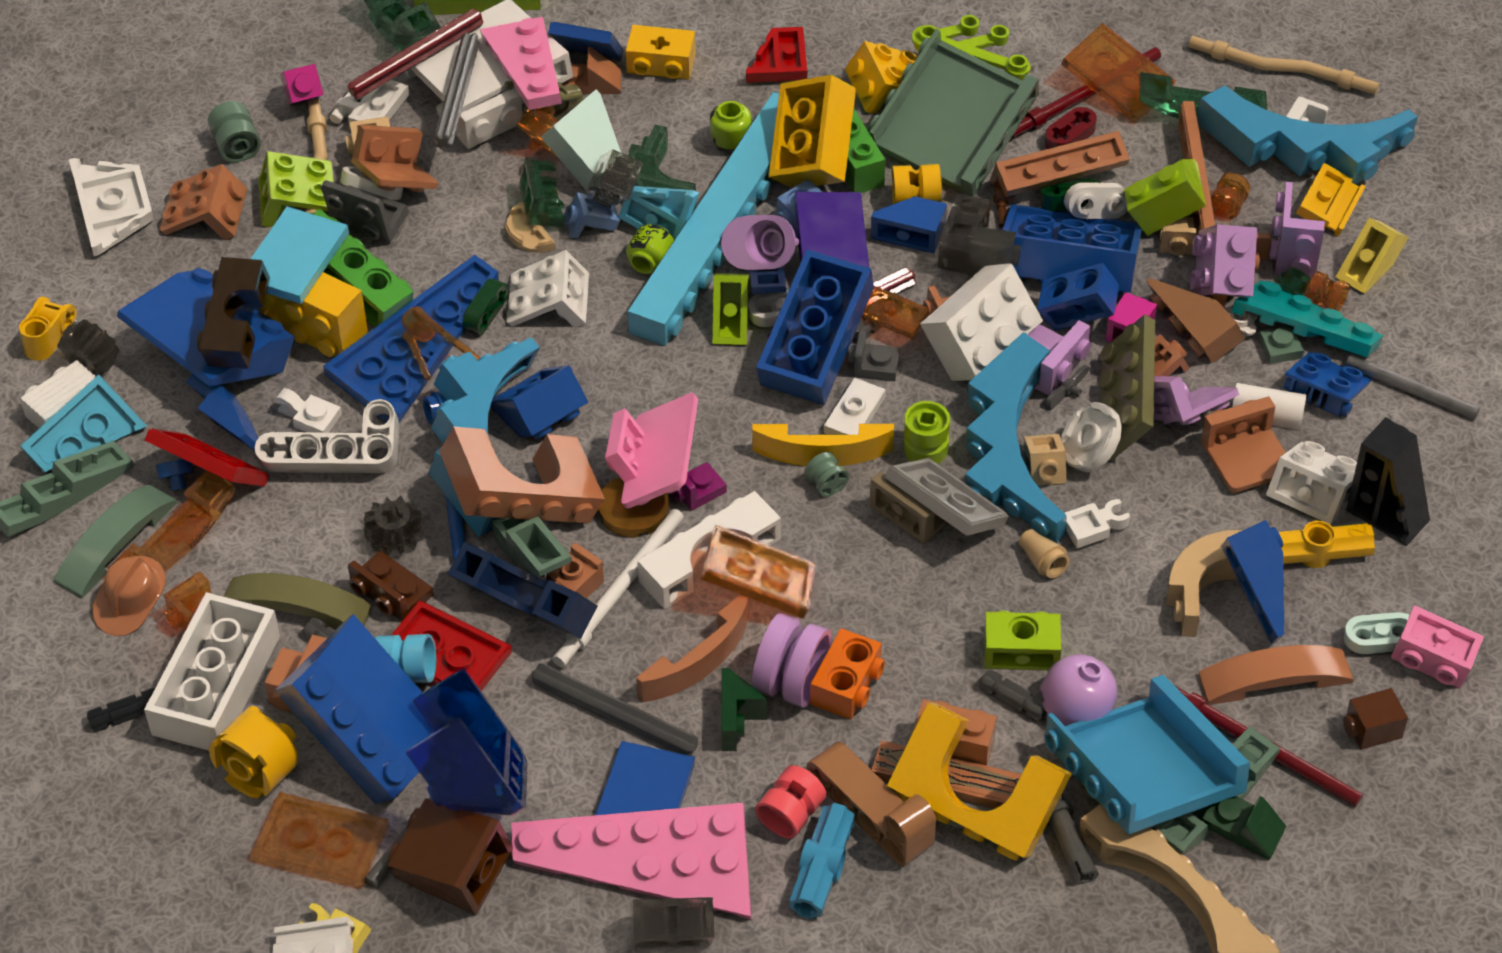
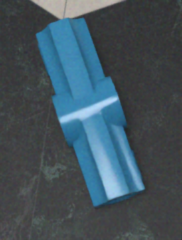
[789,803,855,919]

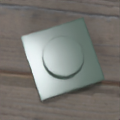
[1259,326,1304,364]

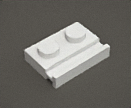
[273,917,354,953]

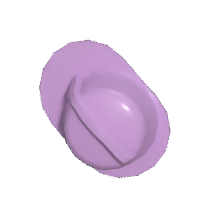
[721,215,799,270]

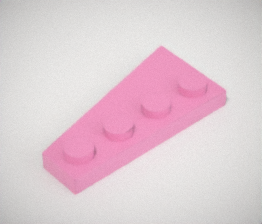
[480,17,562,110]

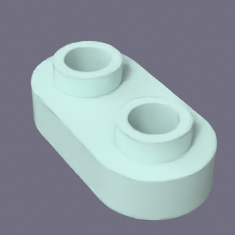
[1343,612,1409,654]

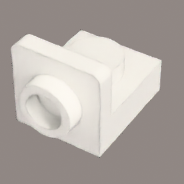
[1286,96,1329,124]

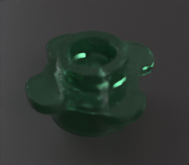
[1276,267,1311,297]

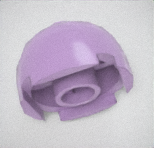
[1040,654,1117,726]

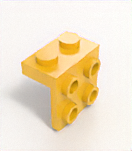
[845,41,918,114]

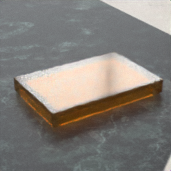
[1061,23,1176,123]
[701,525,816,619]
[251,792,389,889]

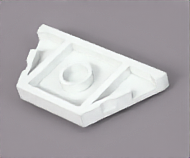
[69,158,154,256]

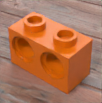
[810,628,885,720]

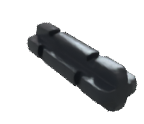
[87,688,155,731]

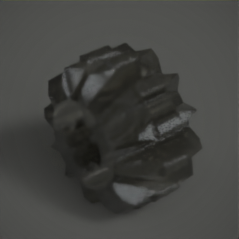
[57,319,120,376]
[363,495,425,556]

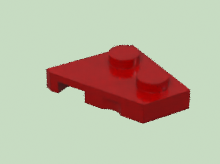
[746,27,808,83]

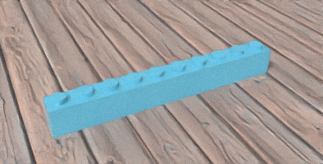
[628,92,779,346]

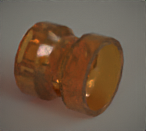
[1210,173,1251,219]
[1305,270,1350,311]

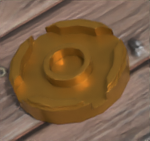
[599,477,669,538]

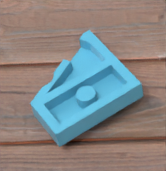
[618,186,699,241]

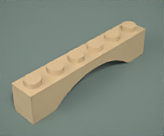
[1079,804,1281,953]

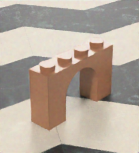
[439,426,605,523]

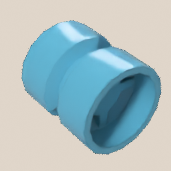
[375,634,437,683]

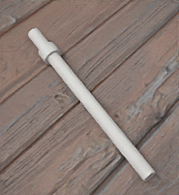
[552,509,684,668]

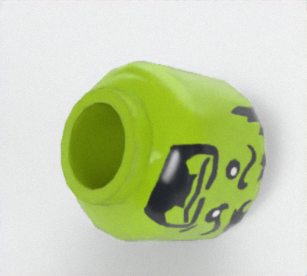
[710,101,752,150]
[626,224,674,274]

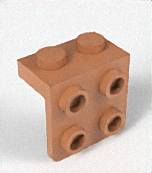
[160,164,247,240]
[1201,396,1286,493]

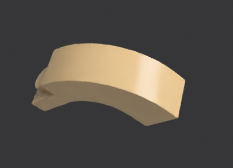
[1166,530,1243,637]

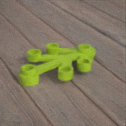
[912,15,1031,81]

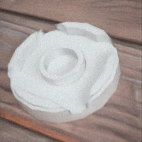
[1061,402,1122,472]

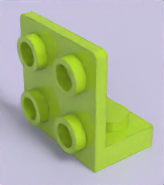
[258,151,333,227]

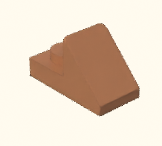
[561,47,621,94]

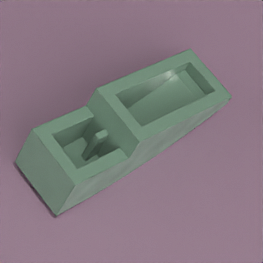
[492,516,572,577]

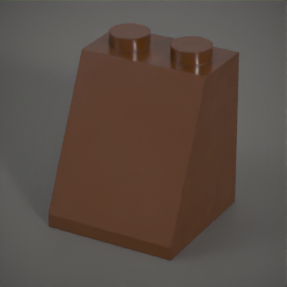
[387,798,513,915]

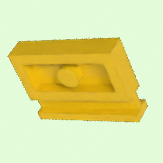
[1296,163,1366,236]

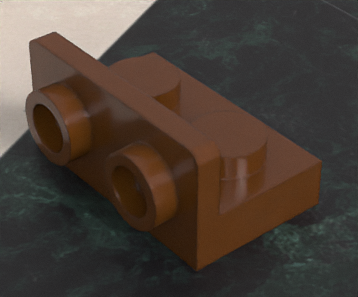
[348,550,434,621]

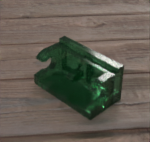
[519,157,565,227]

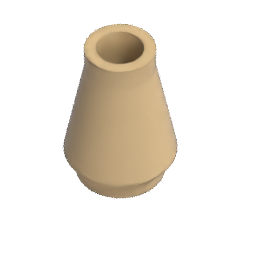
[1019,529,1070,578]

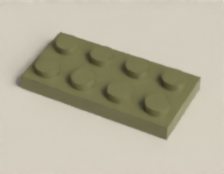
[1099,314,1155,462]

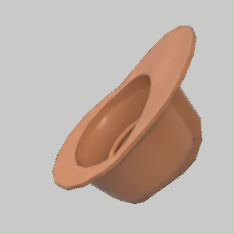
[93,556,166,636]

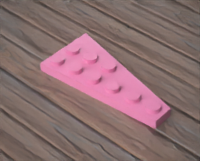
[511,803,752,920]

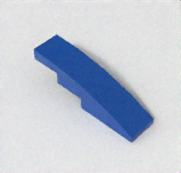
[186,374,258,452]

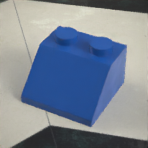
[490,365,588,439]

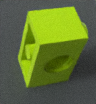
[984,611,1061,671]

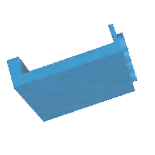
[1044,675,1250,835]

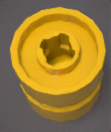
[892,164,942,204]

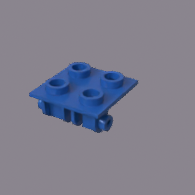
[1283,352,1372,417]

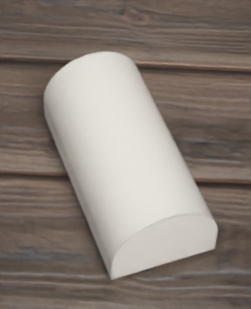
[1232,383,1306,430]

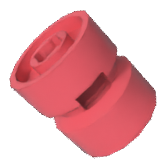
[755,765,826,839]

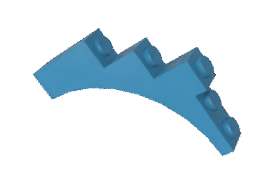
[1197,85,1418,184]
[965,332,1067,543]
[428,337,540,537]

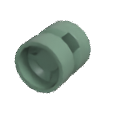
[207,101,261,163]

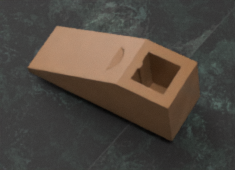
[1146,278,1245,363]

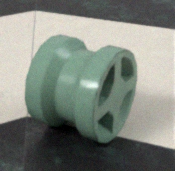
[804,452,849,497]

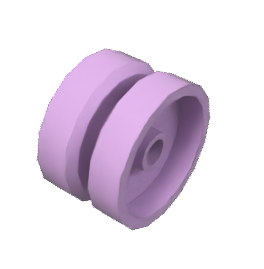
[752,613,832,708]

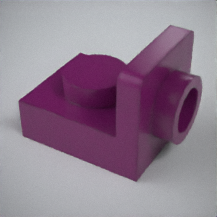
[672,462,727,511]

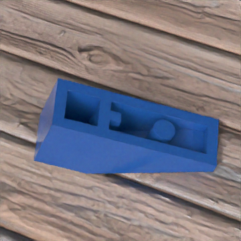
[1221,520,1284,644]

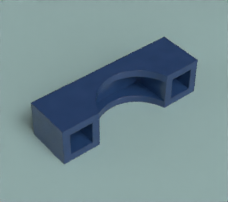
[447,542,598,639]

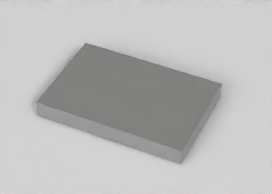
[885,458,1009,536]

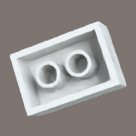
[920,263,1043,381]

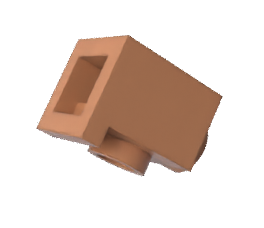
[546,542,604,598]

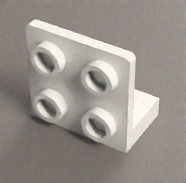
[507,250,589,327]
[1266,441,1357,525]

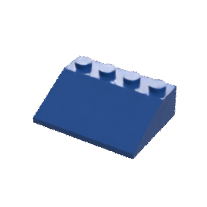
[997,204,1142,295]
[117,268,295,386]
[274,614,452,804]

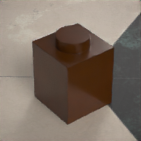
[1343,688,1408,750]

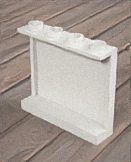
[406,0,574,129]

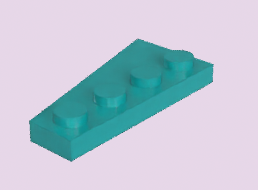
[1231,280,1383,358]

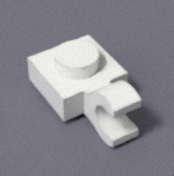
[276,388,342,433]

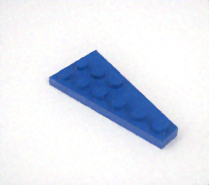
[323,255,499,423]

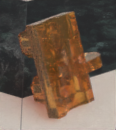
[516,105,558,156]

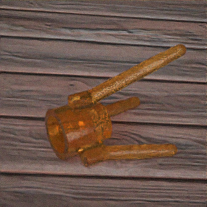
[401,306,481,381]

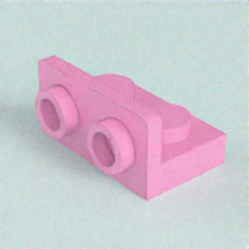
[1391,605,1484,688]

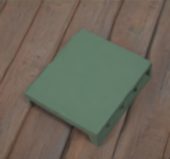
[868,29,1039,197]

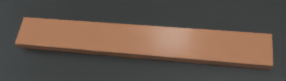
[1178,101,1227,309]

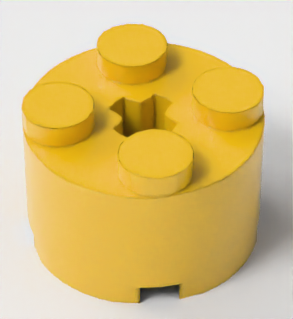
[209,706,298,798]

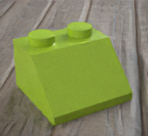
[1124,159,1206,236]

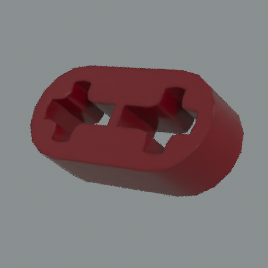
[1045,107,1097,149]

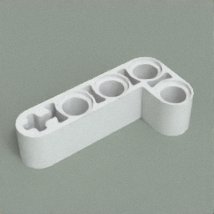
[255,399,399,473]

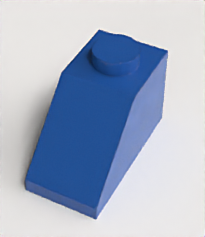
[871,196,947,254]

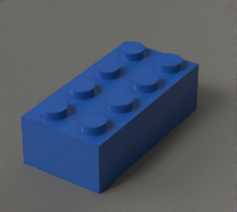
[756,249,874,405]

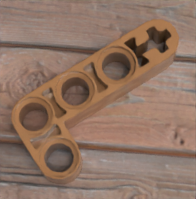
[806,741,936,866]

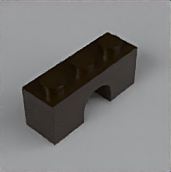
[197,257,270,369]

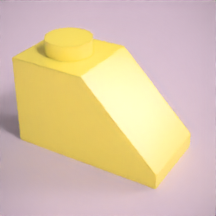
[1335,218,1409,294]

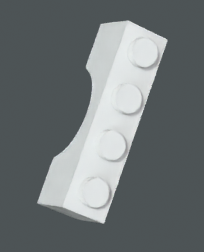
[637,491,781,609]

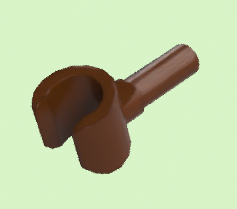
[993,185,1014,228]

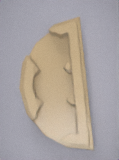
[505,201,555,253]

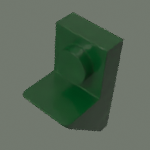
[721,668,767,751]
[1201,796,1286,860]

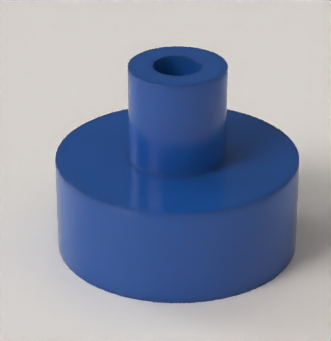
[156,459,194,491]

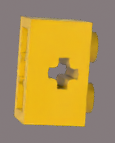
[626,25,696,80]

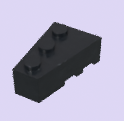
[1346,417,1430,546]

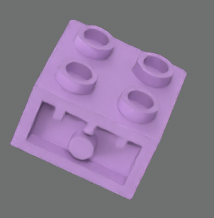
[1154,376,1240,425]

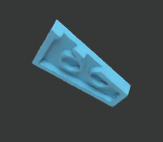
[19,375,147,472]

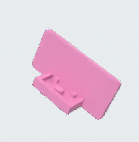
[605,393,698,509]

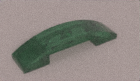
[1139,72,1267,119]

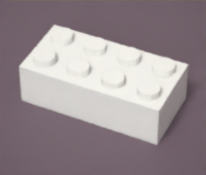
[144,592,280,751]

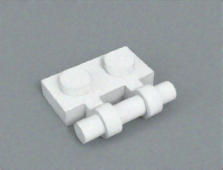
[329,73,409,127]

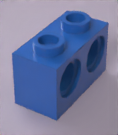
[1037,263,1119,331]

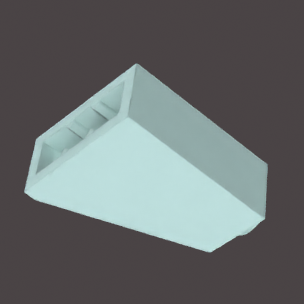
[541,89,626,196]

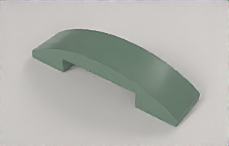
[54,484,177,598]
[1153,726,1280,854]

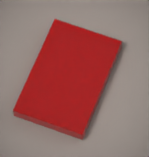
[144,428,270,486]
[391,600,512,695]

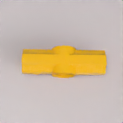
[1279,520,1375,568]

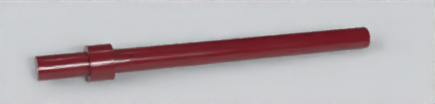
[1012,47,1161,138]
[1174,685,1364,807]

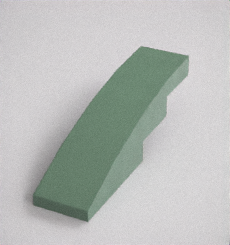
[0,441,133,537]

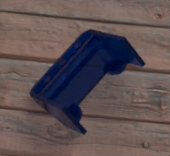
[406,667,527,816]

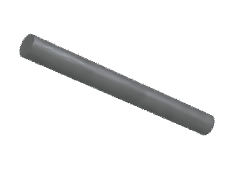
[1345,354,1480,420]

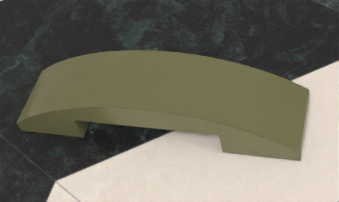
[224,573,372,630]

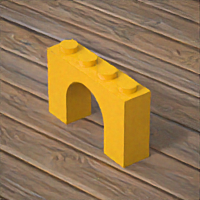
[887,703,1072,861]

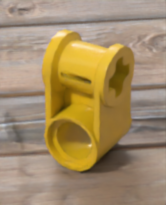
[19,296,77,361]

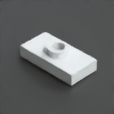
[824,378,886,435]

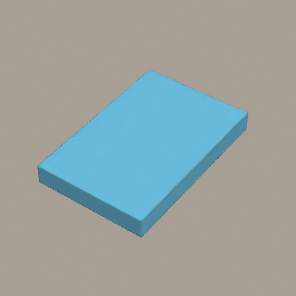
[251,206,349,304]

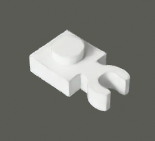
[1065,499,1130,549]

